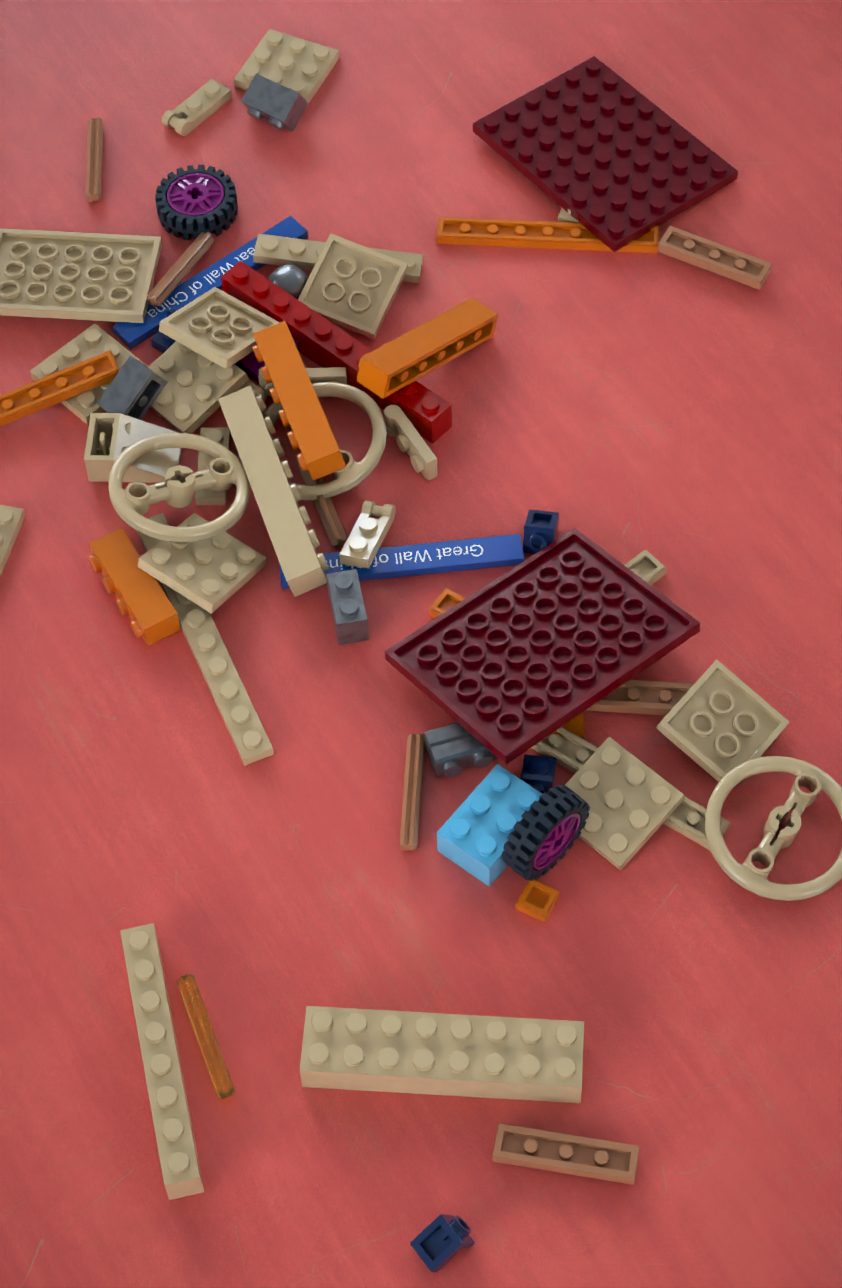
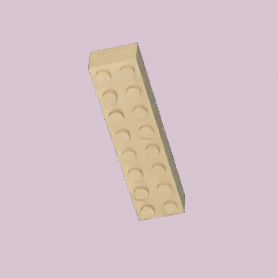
[299,1006,584,1103]

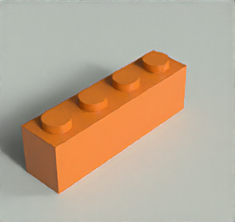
[88,527,181,646]

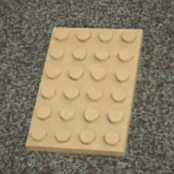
[0,228,162,323]

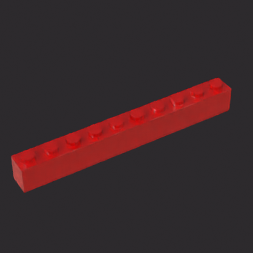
[221,261,452,444]

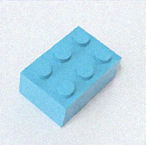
[437,764,542,887]

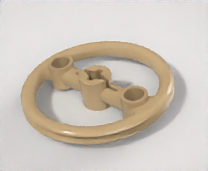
[263,382,387,500]
[108,433,250,542]
[705,756,842,901]

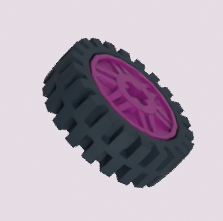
[155,165,238,240]
[502,785,590,881]

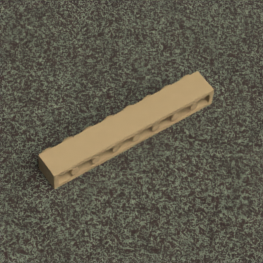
[218,385,329,597]
[120,923,204,1200]

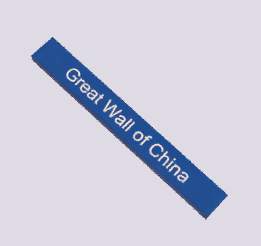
[113,216,308,349]
[279,534,524,589]

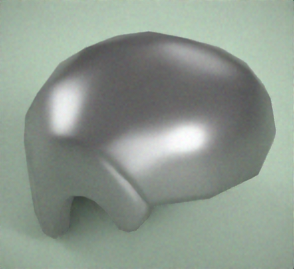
[268,265,308,299]

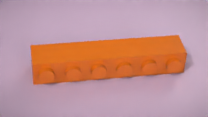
[356,297,498,399]
[252,321,346,481]

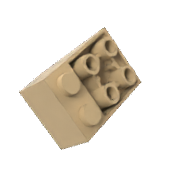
[84,413,181,483]

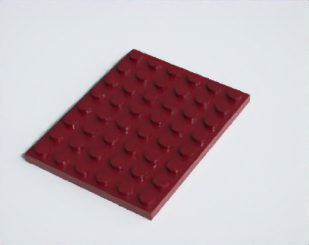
[473,56,738,252]
[384,528,700,765]

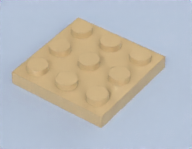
[234,29,339,104]
[298,233,408,339]
[159,287,280,369]
[30,323,149,425]
[149,341,249,434]
[138,513,267,614]
[656,659,790,782]
[565,737,685,871]

